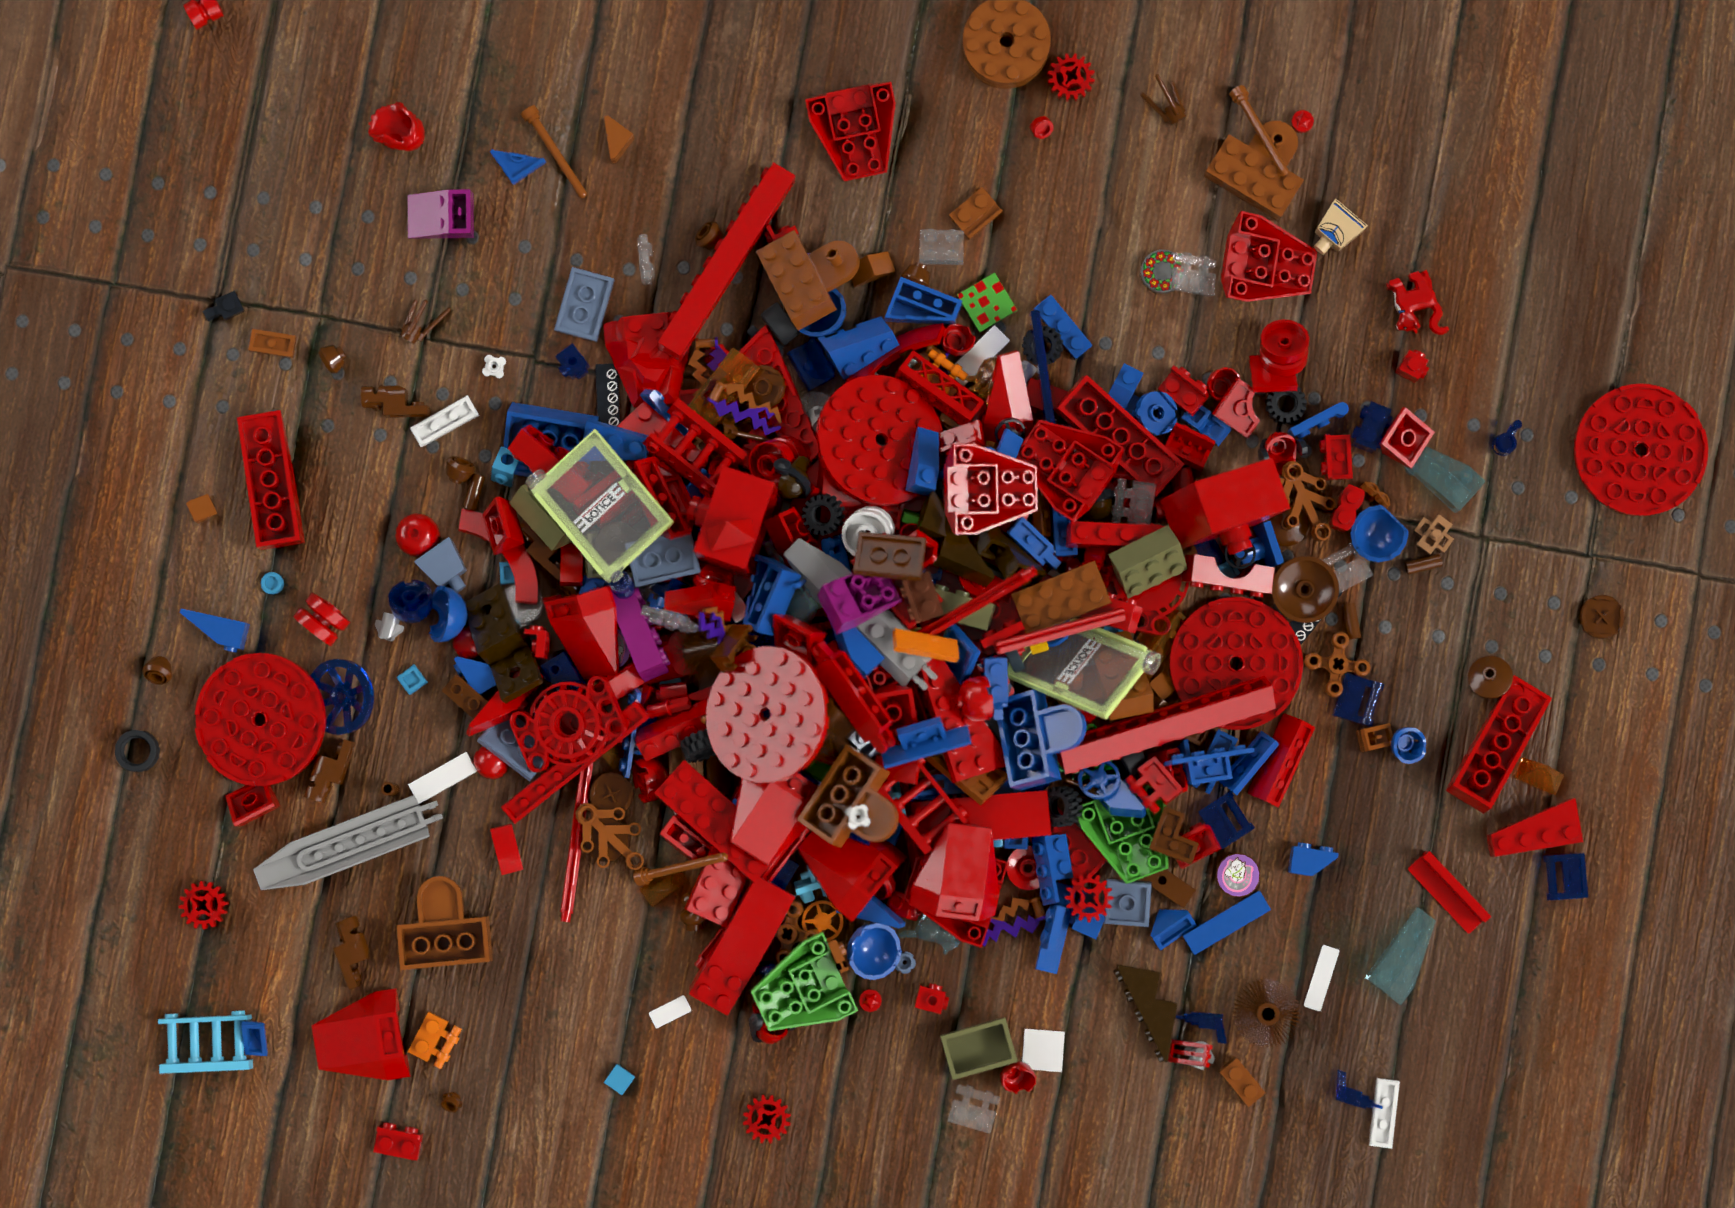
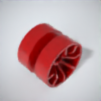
[748,435,808,487]

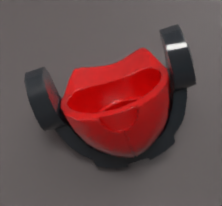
[1258,432,1308,476]
[749,1002,796,1044]

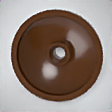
[1272,556,1339,623]

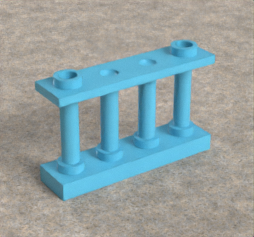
[158,1011,253,1074]

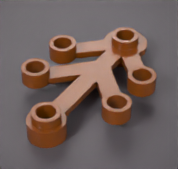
[1281,461,1336,542]
[576,803,644,870]

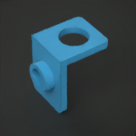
[491,447,519,487]

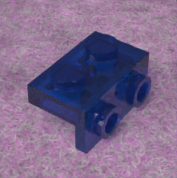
[787,338,835,392]

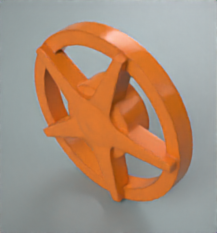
[802,900,843,942]

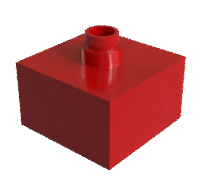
[1160,457,1291,555]
[686,466,779,578]

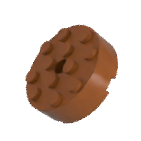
[962,0,1051,89]

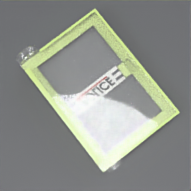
[526,429,674,583]
[1007,618,1161,719]

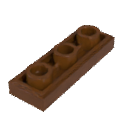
[1141,869,1196,908]

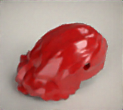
[368,102,425,152]

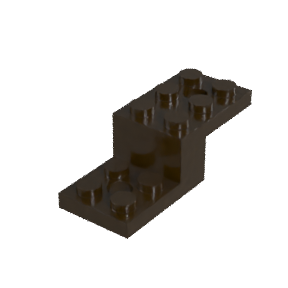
[465,583,544,704]

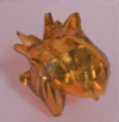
[966,357,997,407]

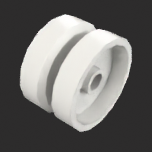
[842,506,895,556]

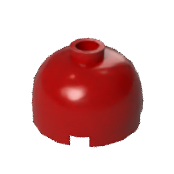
[395,513,440,558]
[955,675,993,721]
[632,758,669,803]

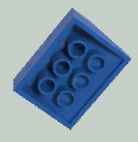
[502,402,599,479]

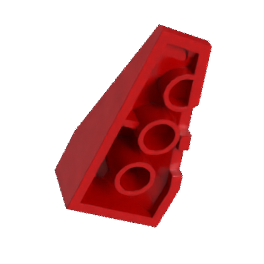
[981,350,1033,444]

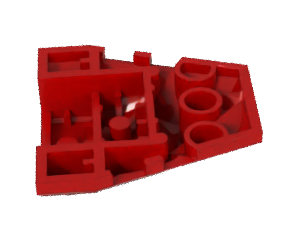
[603,312,690,408]

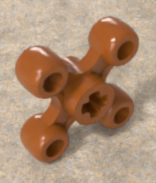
[1304,632,1371,698]
[775,900,820,964]

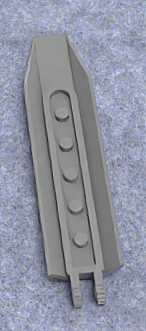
[783,538,938,690]
[253,795,443,890]

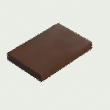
[853,532,927,581]

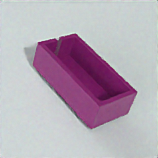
[611,582,671,682]

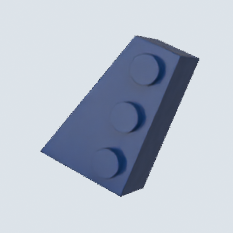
[884,277,962,325]
[818,316,899,380]
[743,554,801,636]

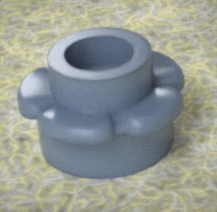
[895,952,916,974]

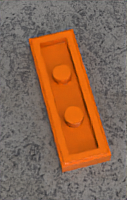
[892,628,959,663]

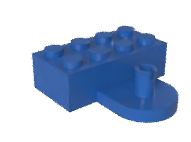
[997,689,1086,790]

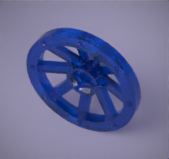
[310,659,374,735]

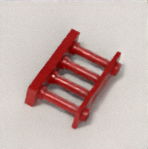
[642,398,748,498]
[878,758,968,855]

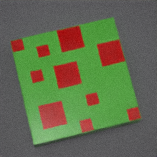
[957,273,1017,333]

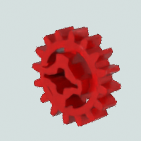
[1047,53,1095,102]
[1064,873,1114,922]
[178,881,229,929]
[743,1094,791,1144]

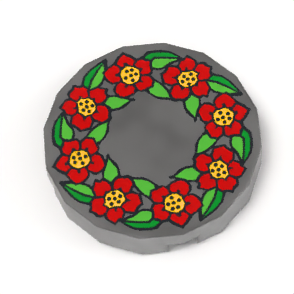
[1140,250,1185,294]

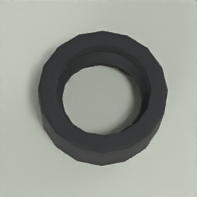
[115,730,160,772]

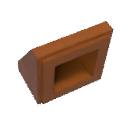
[186,494,218,524]
[1149,671,1175,700]

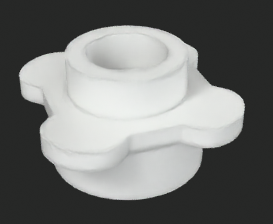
[482,355,506,378]
[845,805,870,829]

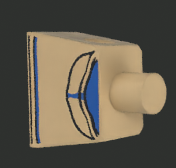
[1314,199,1368,255]

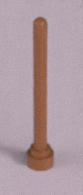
[1229,85,1288,175]
[520,105,587,198]
[633,853,728,886]

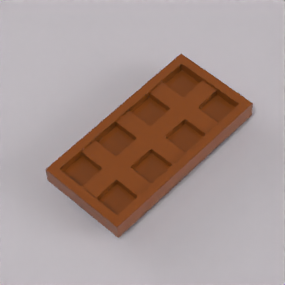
[1011,561,1112,633]
[924,753,1008,805]

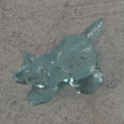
[898,914,960,955]

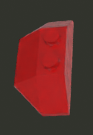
[633,456,695,540]
[659,815,711,869]

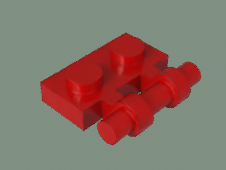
[1125,756,1183,814]

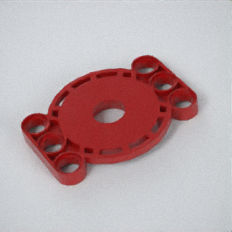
[1107,520,1189,636]
[509,676,627,773]

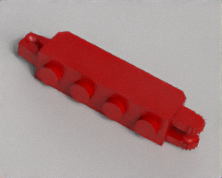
[810,641,896,753]

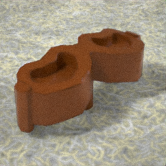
[1359,482,1390,509]

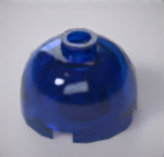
[388,580,433,623]

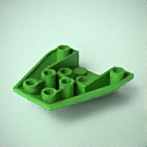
[1077,784,1168,884]
[750,932,858,1031]

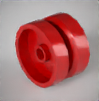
[1259,319,1310,377]
[293,592,351,646]

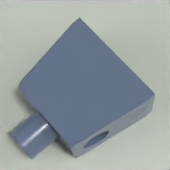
[414,537,467,593]

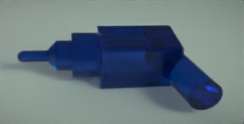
[1175,1011,1227,1044]
[1336,1070,1383,1109]

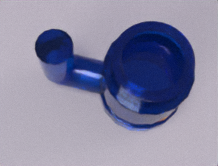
[1492,420,1522,456]

